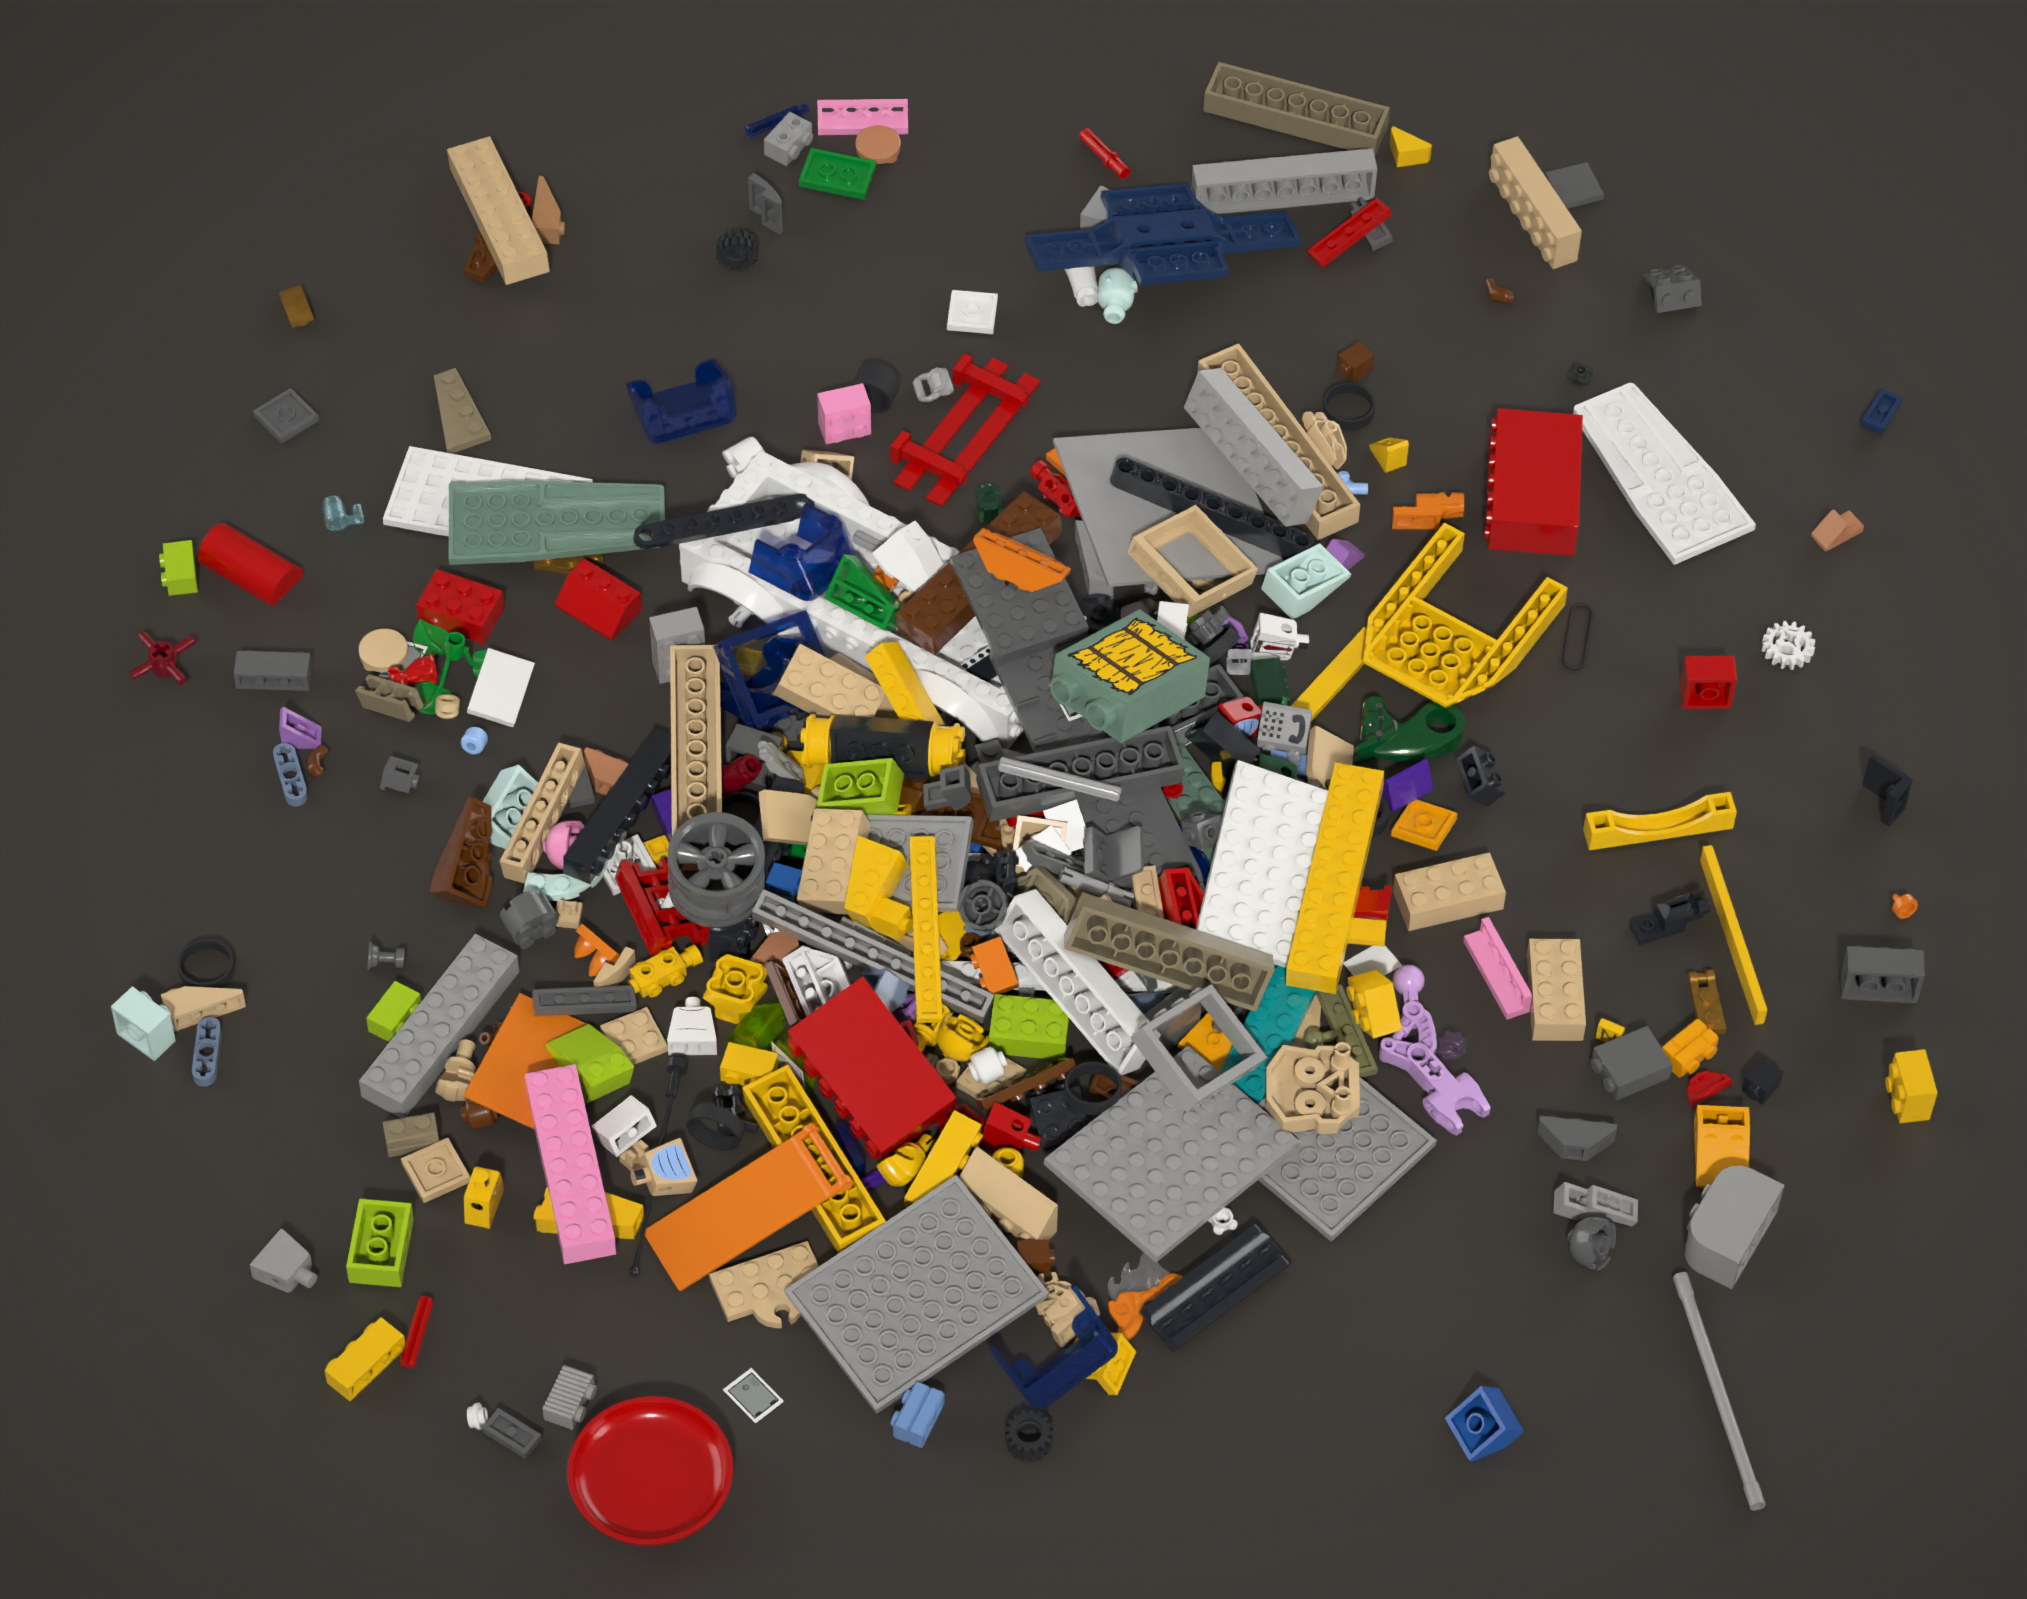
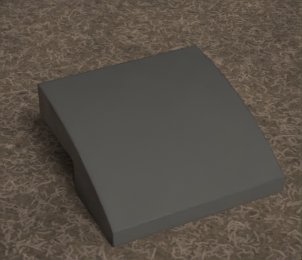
[748,173,783,235]

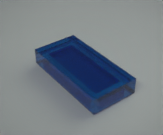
[835,1122,866,1178]

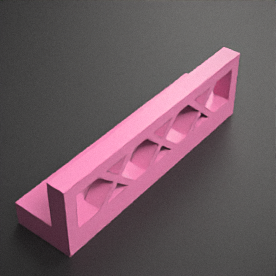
[817,99,908,135]
[1463,917,1532,1020]

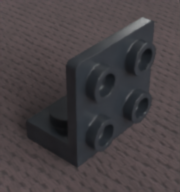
[1863,755,1913,827]

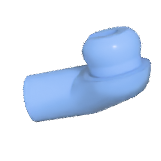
[1337,471,1368,495]

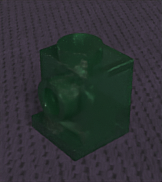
[975,483,1003,522]

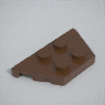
[919,792,1003,851]

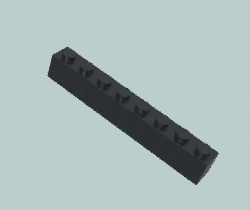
[563,728,671,884]

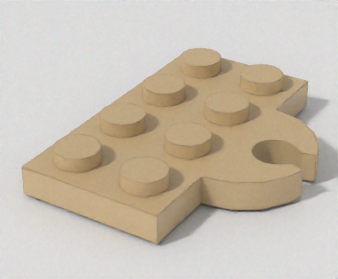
[709,1241,819,1328]

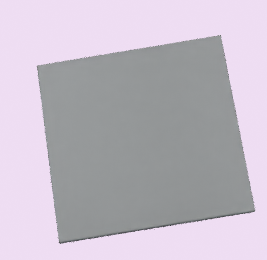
[1053,428,1283,587]

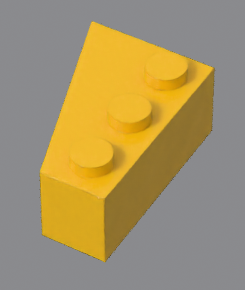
[844,836,909,929]

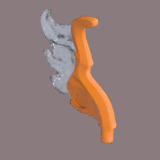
[1107,1253,1183,1341]

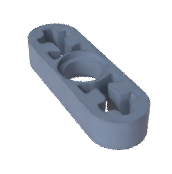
[273,743,308,807]
[192,1017,222,1086]

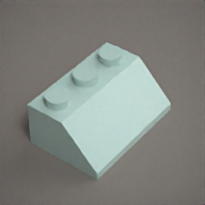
[483,765,538,849]

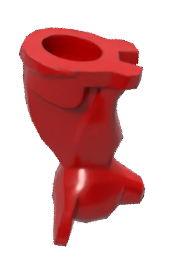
[388,654,437,685]

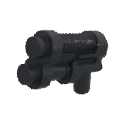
[993,851,1019,904]
[712,1084,759,1135]

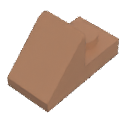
[1811,509,1864,552]

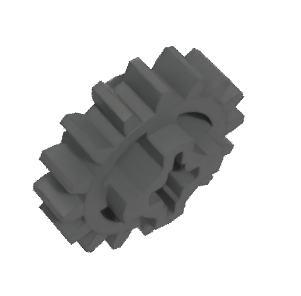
[1185,606,1230,646]

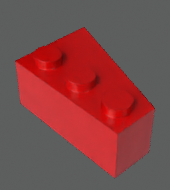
[1158,868,1204,929]

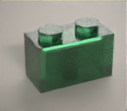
[1250,657,1291,706]

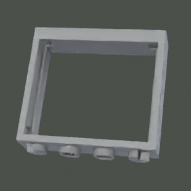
[1131,984,1267,1113]

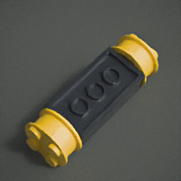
[801,714,965,779]

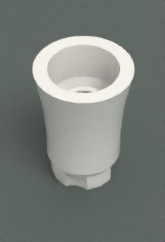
[1064,266,1098,307]

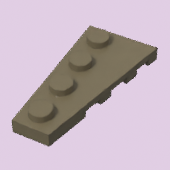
[434,368,491,454]

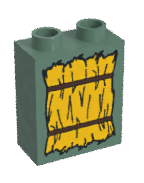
[1050,609,1210,743]

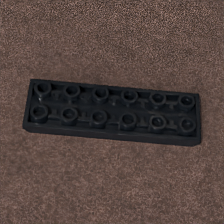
[1139,1223,1292,1352]

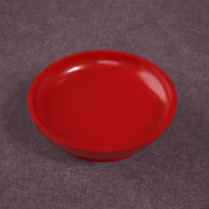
[567,1396,733,1547]

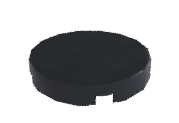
[1078,593,1122,635]

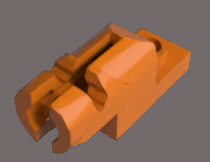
[1392,492,1464,529]

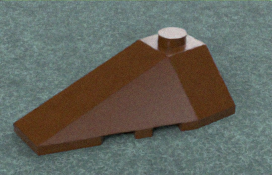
[429,797,492,908]

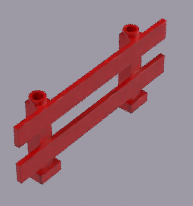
[890,353,1040,508]

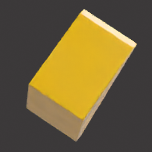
[1389,126,1432,167]
[1369,437,1409,473]

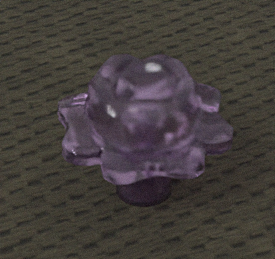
[1438,1031,1467,1060]

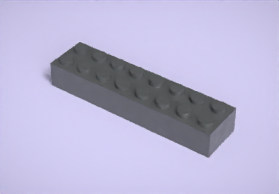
[976,726,1185,822]

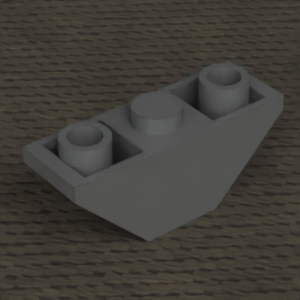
[1537,1115,1617,1161]

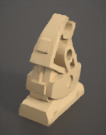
[1036,1272,1100,1348]

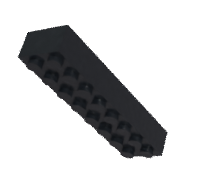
[708,776,808,963]

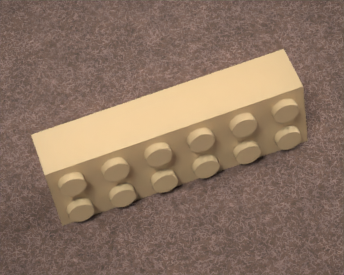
[1489,136,1582,269]

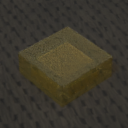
[732,646,763,676]

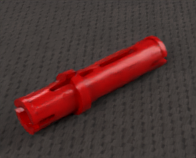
[1079,128,1131,179]

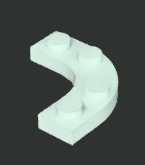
[523,859,608,901]

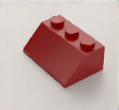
[555,559,642,641]

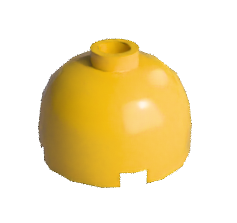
[936,1013,989,1062]

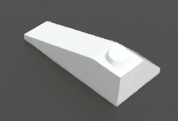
[871,521,945,593]

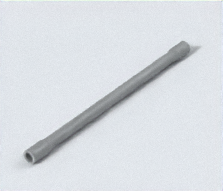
[1673,1272,1766,1510]

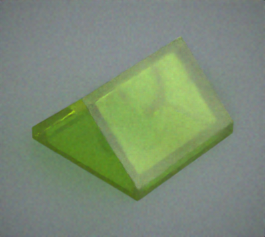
[724,1003,786,1050]

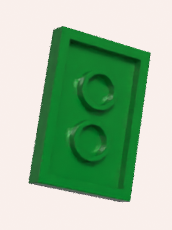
[799,148,877,200]

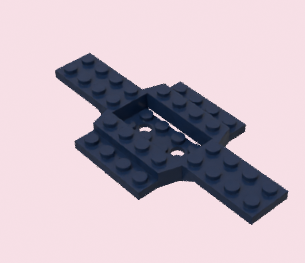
[1025,183,1301,285]

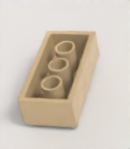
[773,644,885,719]
[797,809,870,914]
[1393,852,1506,931]
[1526,939,1586,1041]

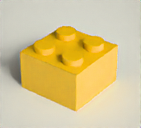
[1346,969,1402,1038]
[1885,1049,1938,1123]

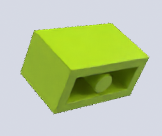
[159,540,198,596]
[366,981,421,1042]

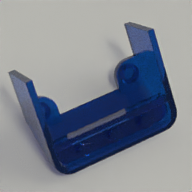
[748,503,857,601]
[987,1285,1118,1409]

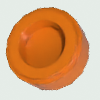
[1892,893,1918,919]

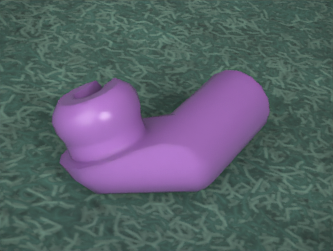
[1222,615,1248,643]

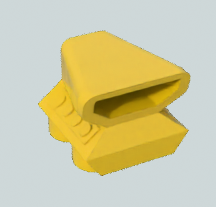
[703,954,768,1024]

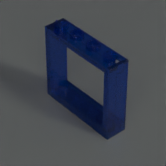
[713,610,826,729]

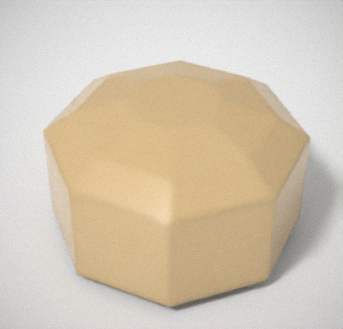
[935,1058,960,1084]

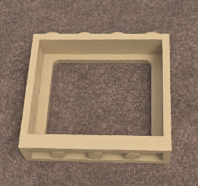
[1127,505,1258,618]

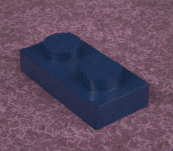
[1861,389,1903,435]

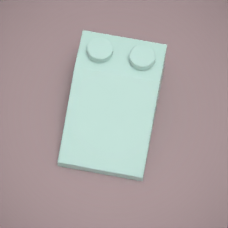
[1261,543,1351,620]

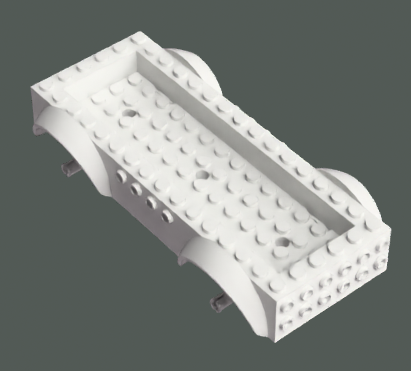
[679,451,1086,749]

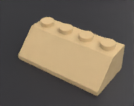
[959,1147,1058,1240]

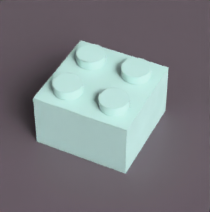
[111,986,176,1061]

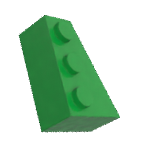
[824,554,903,631]

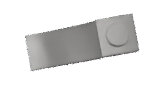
[1554,1182,1638,1226]

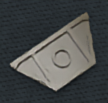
[1014,866,1076,926]

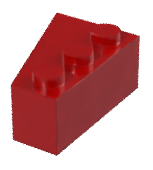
[1354,886,1392,933]

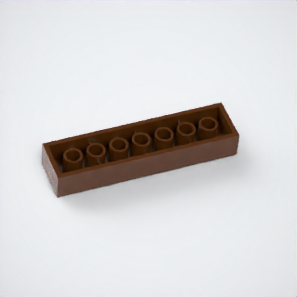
[896,491,1062,656]

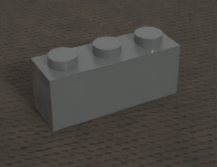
[234,650,312,691]

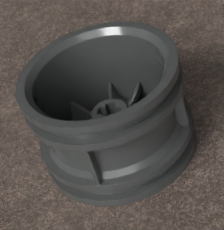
[667,812,765,928]

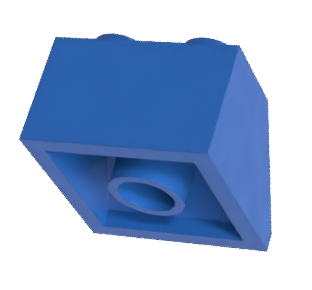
[1445,1386,1524,1462]

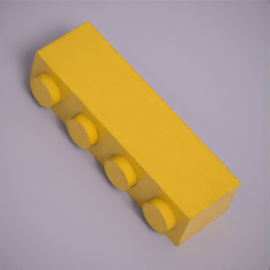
[864,641,945,726]
[904,1110,983,1207]

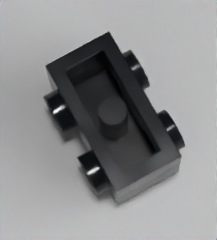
[1456,746,1506,807]

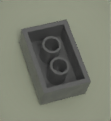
[1840,945,1925,1004]

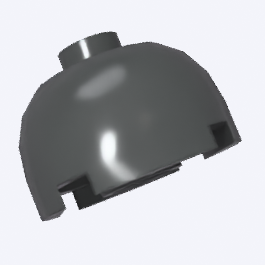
[957,880,1009,932]
[1567,1217,1616,1271]

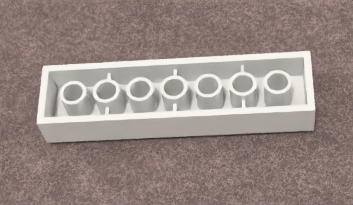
[995,889,1161,1076]

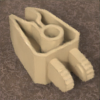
[1302,411,1347,469]

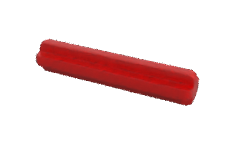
[400,1296,433,1369]

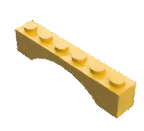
[1583,792,1737,850]

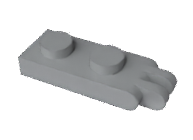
[758,741,806,788]

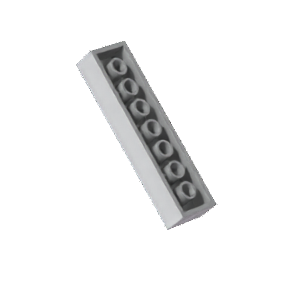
[1191,149,1377,214]
[1184,368,1324,527]
[359,934,519,1118]

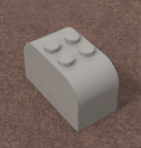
[1684,1166,1785,1289]

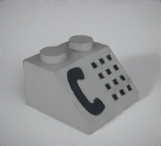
[1257,702,1312,756]

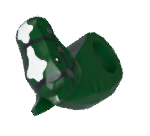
[1353,696,1465,764]

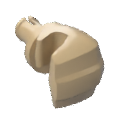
[435,1039,476,1102]

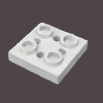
[603,834,657,896]

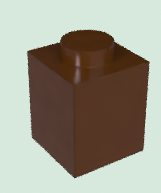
[1337,341,1375,382]
[1017,1239,1055,1276]

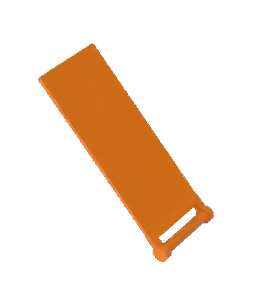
[645,1122,854,1291]

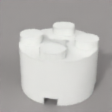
[722,437,764,478]

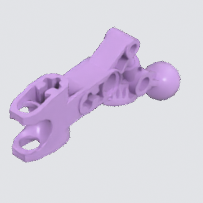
[1379,965,1491,1136]

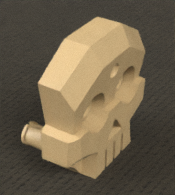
[1265,1042,1360,1134]

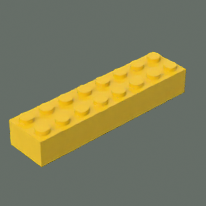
[742,1065,886,1254]

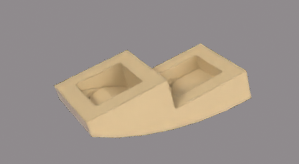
[593,947,636,987]

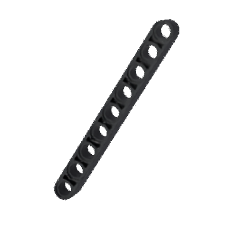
[1110,457,1313,559]

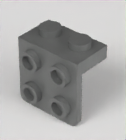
[1643,265,1702,313]
[1083,826,1144,883]

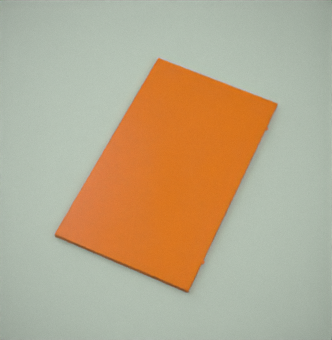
[463,993,593,1130]

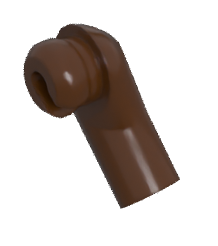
[1484,278,1514,303]
[306,744,329,778]
[479,1022,503,1046]

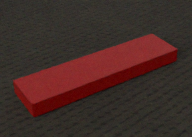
[1307,197,1392,268]

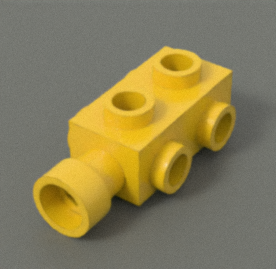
[628,944,703,998]

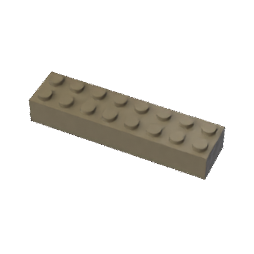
[1203,62,1390,157]
[1064,892,1275,1012]

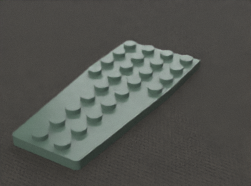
[449,481,665,565]

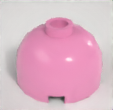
[543,821,585,869]

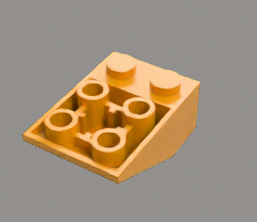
[1694,1105,1750,1188]

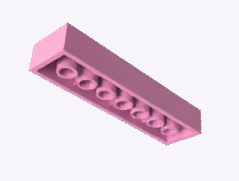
[524,1064,616,1264]

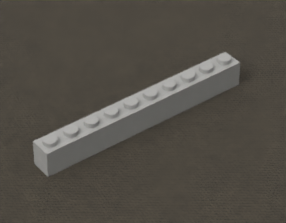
[752,889,994,1024]

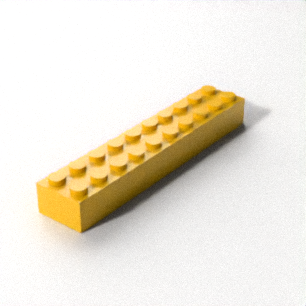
[1286,763,1384,994]

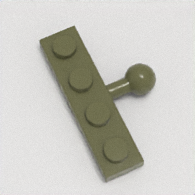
[1304,984,1378,1078]

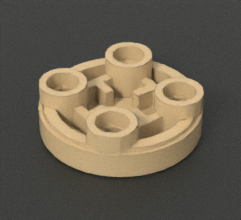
[359,629,408,672]

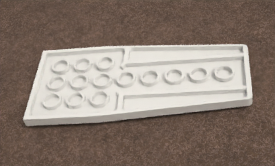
[1573,383,1756,565]

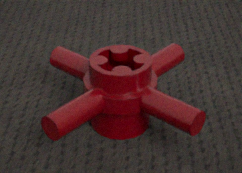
[129,631,196,685]

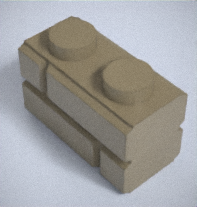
[383,1113,439,1157]

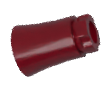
[721,754,762,797]

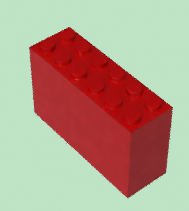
[1484,409,1583,556]
[787,976,956,1162]

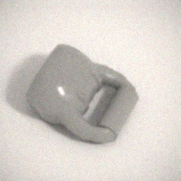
[912,367,954,402]

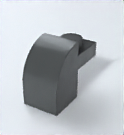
[923,765,971,811]

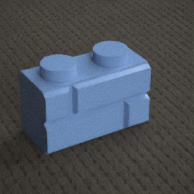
[891,1382,945,1448]

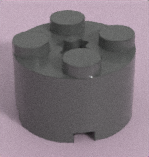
[500,890,559,949]

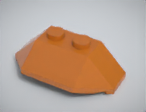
[973,528,1071,592]

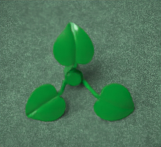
[413,619,487,714]

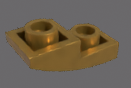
[279,284,314,328]

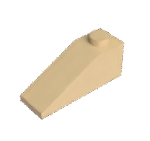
[161,986,246,1032]

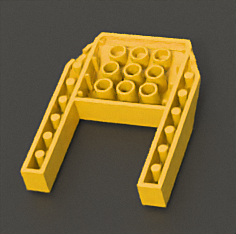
[1363,523,1568,708]

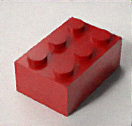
[416,569,505,644]

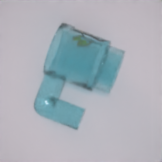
[322,496,364,531]

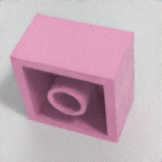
[817,383,871,444]

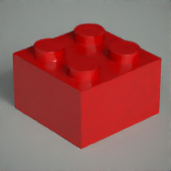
[1680,655,1737,709]

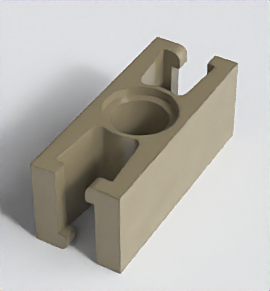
[355,674,424,722]

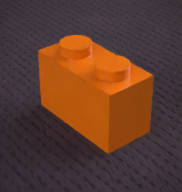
[969,936,1019,995]

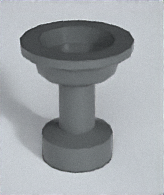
[367,941,405,971]

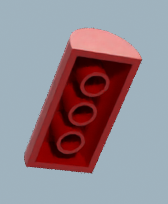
[198,523,303,607]

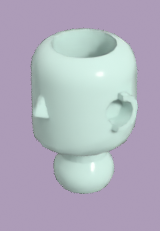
[1097,268,1138,324]

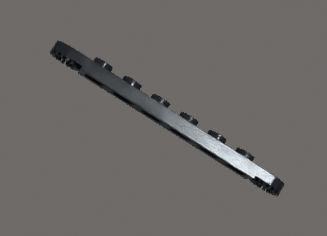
[633,493,815,550]

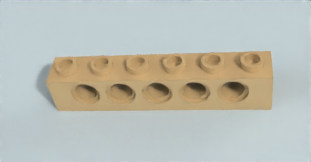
[499,742,585,883]

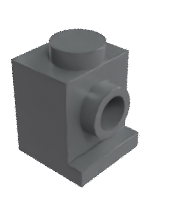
[380,756,420,794]

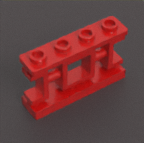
[615,858,710,955]

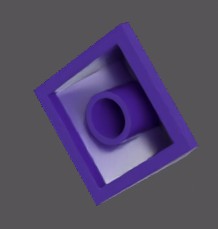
[1382,759,1433,812]

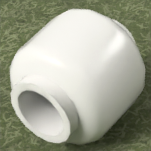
[967,1047,1007,1085]

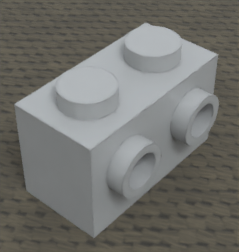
[764,112,813,166]

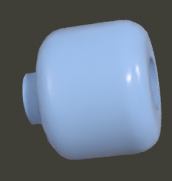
[461,727,488,755]

